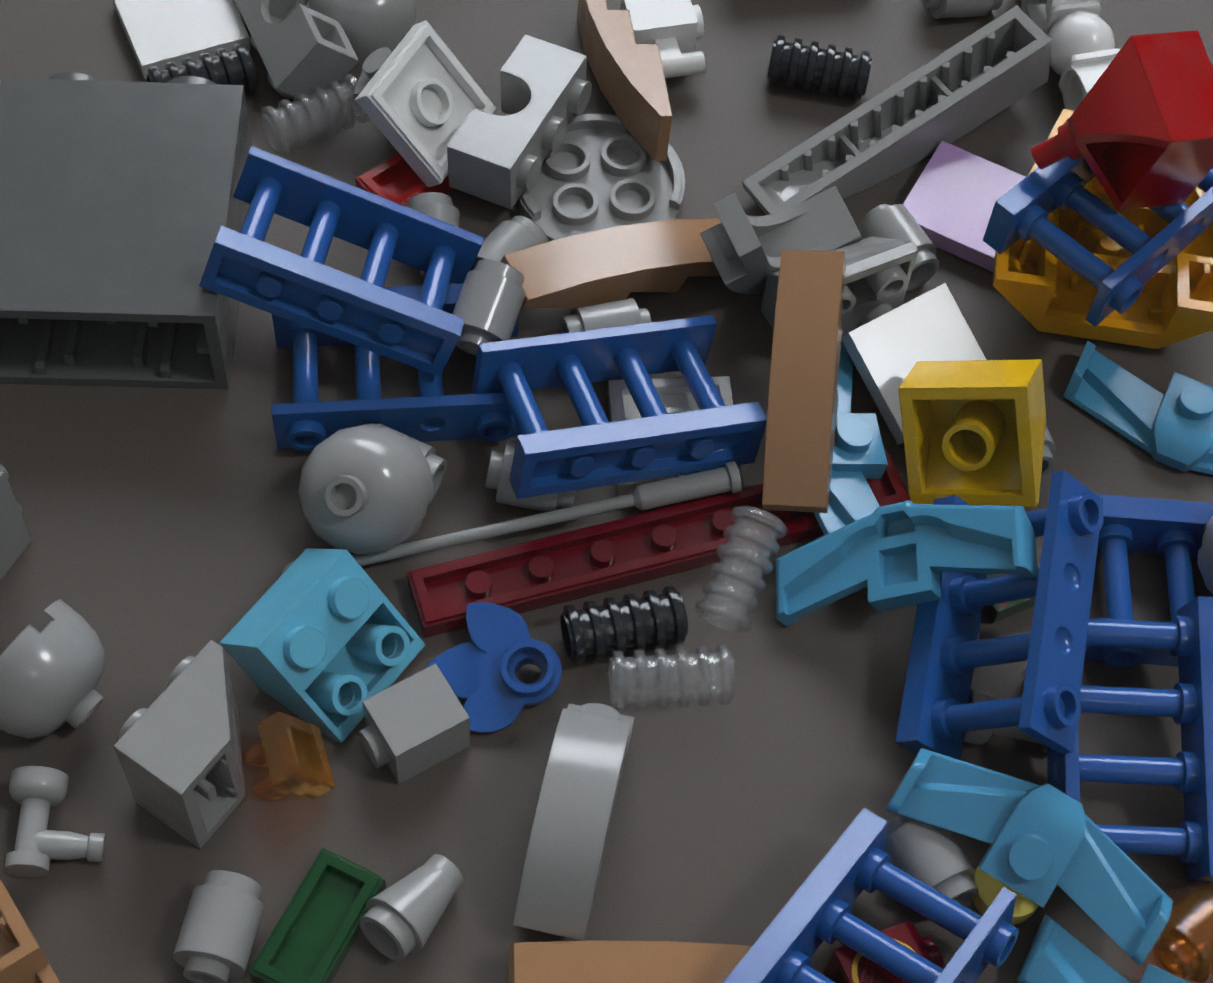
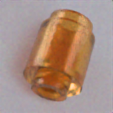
[1153,883,1213,983]

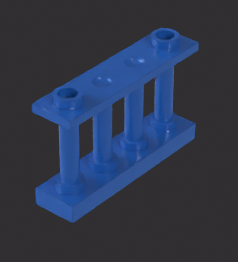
[199,146,484,377]
[983,157,1213,327]
[272,284,522,451]
[472,315,767,499]
[895,470,1104,760]
[1084,494,1213,668]
[1047,596,1213,882]
[723,808,1019,983]

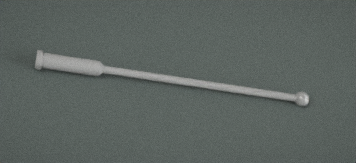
[282,461,742,574]

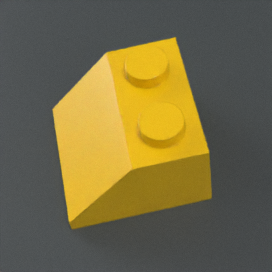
[898,359,1046,507]

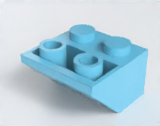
[219,548,426,743]

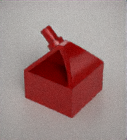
[1031,30,1213,211]

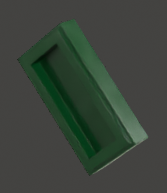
[249,847,386,983]

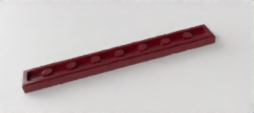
[407,452,911,638]

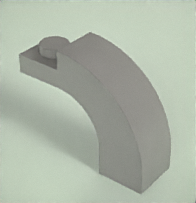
[700,185,863,293]
[513,703,635,941]

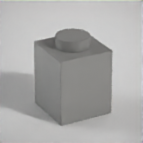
[358,663,470,785]

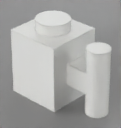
[620,0,706,78]

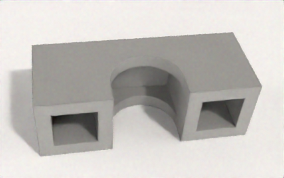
[233,0,359,106]
[447,34,592,209]

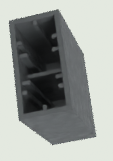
[0,72,253,389]

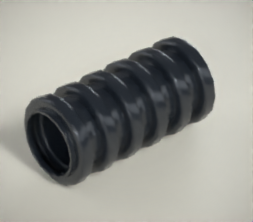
[767,35,872,101]
[147,43,258,94]
[560,586,688,664]

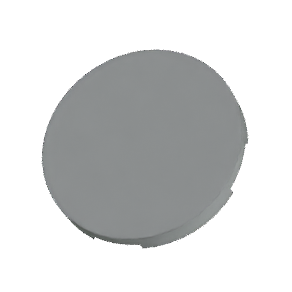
[516,114,685,241]

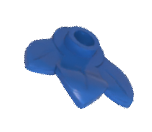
[427,602,562,733]

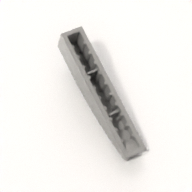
[742,5,1053,215]

